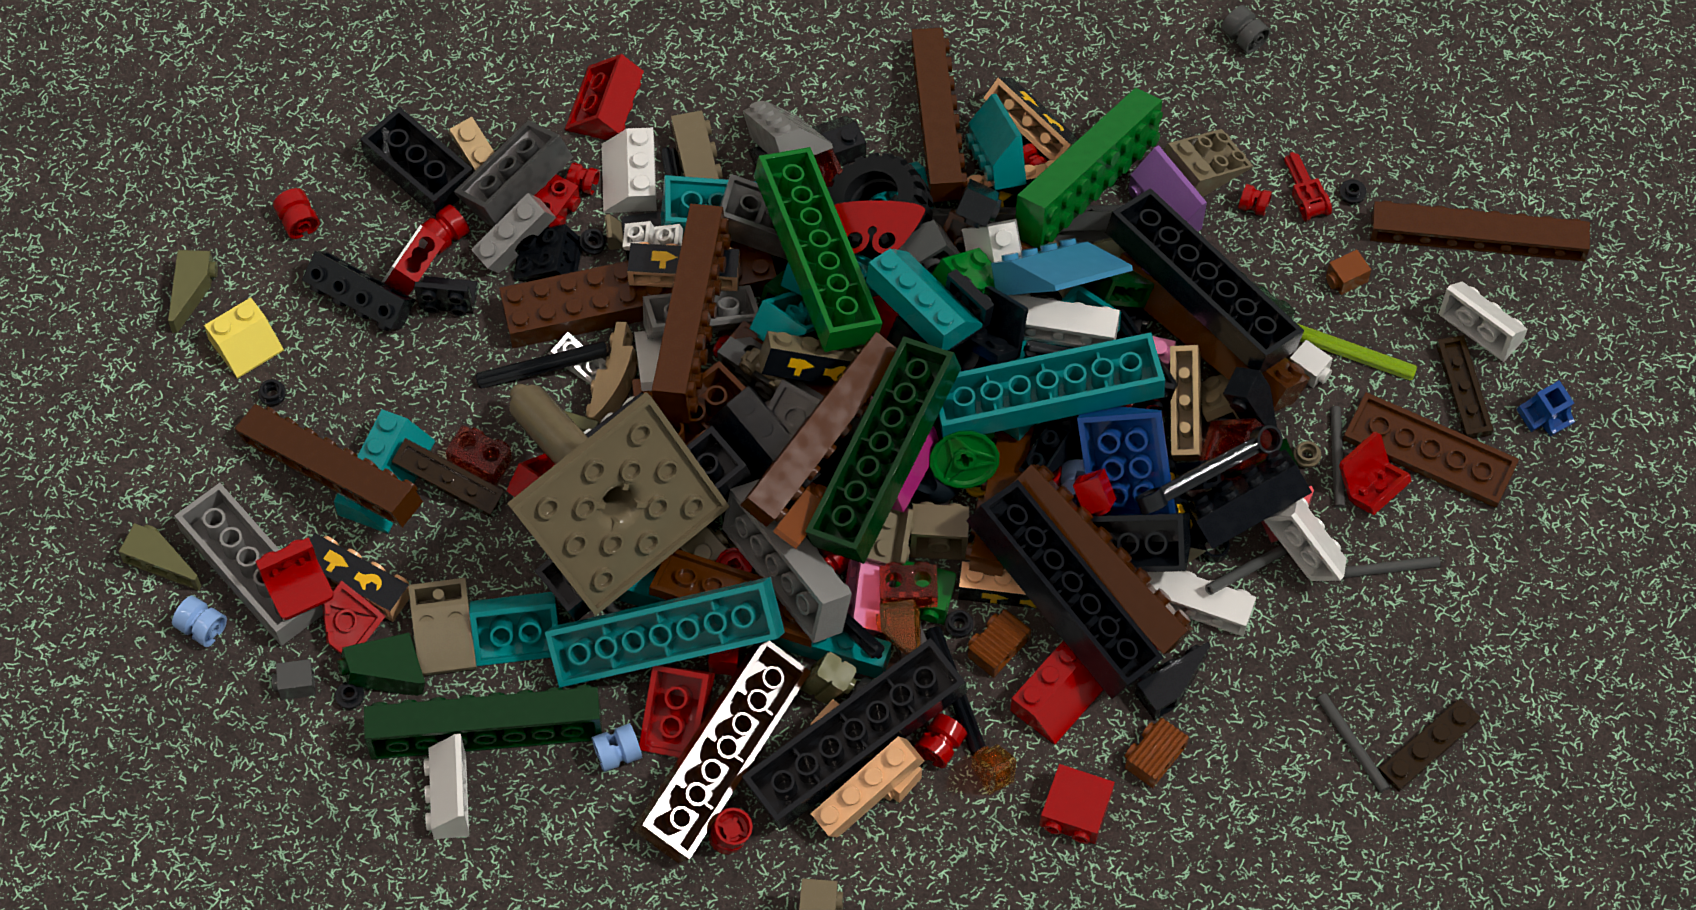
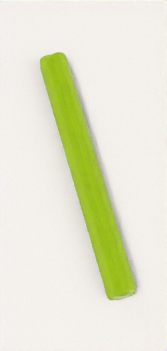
[1298,324,1417,380]

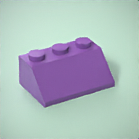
[1128,145,1207,231]

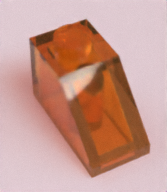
[876,599,921,655]
[971,744,1017,795]

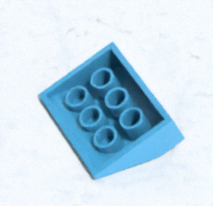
[991,238,1133,295]

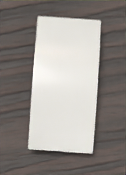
[622,221,683,251]
[548,332,606,385]

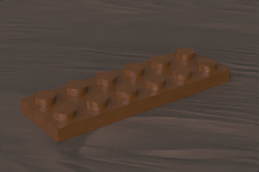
[1343,392,1519,508]
[649,549,813,648]

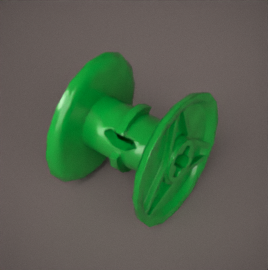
[930,418,1000,488]

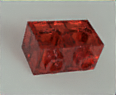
[445,425,513,486]
[879,562,938,608]

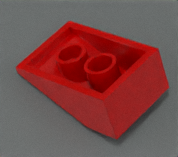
[639,664,715,758]

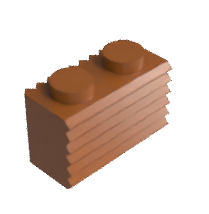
[967,609,1031,678]
[1124,718,1189,788]

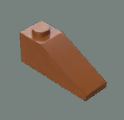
[773,481,827,549]

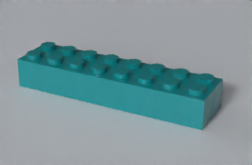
[937,332,1165,438]
[545,577,785,688]

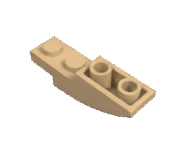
[449,117,494,173]
[586,322,638,423]

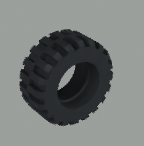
[828,152,933,259]

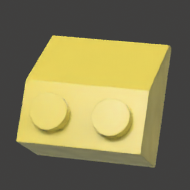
[204,297,284,379]

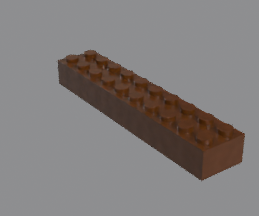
[499,241,777,349]

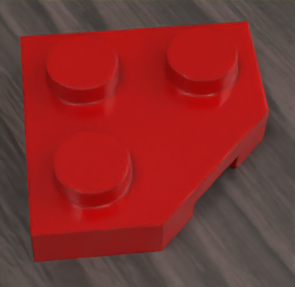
[322,581,386,655]

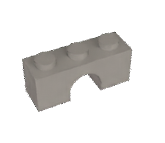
[471,193,556,273]

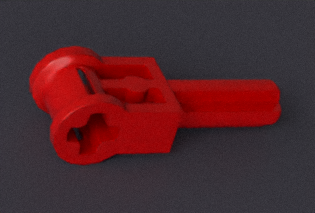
[1284,152,1332,222]

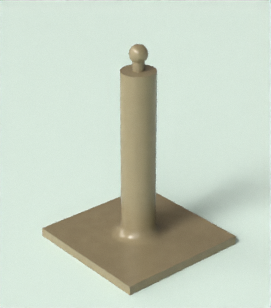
[507,384,730,616]

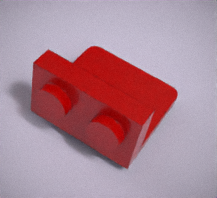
[1339,432,1412,515]
[255,537,334,620]

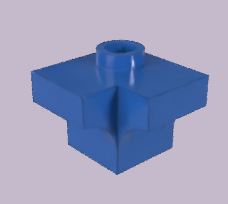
[1516,380,1575,437]

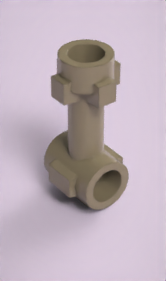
[739,347,790,390]

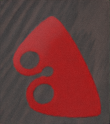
[834,201,925,254]

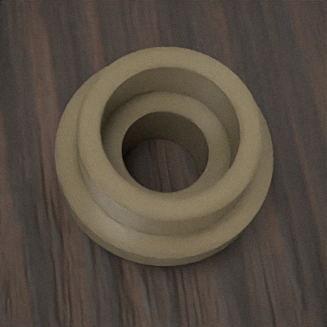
[1293,441,1321,468]

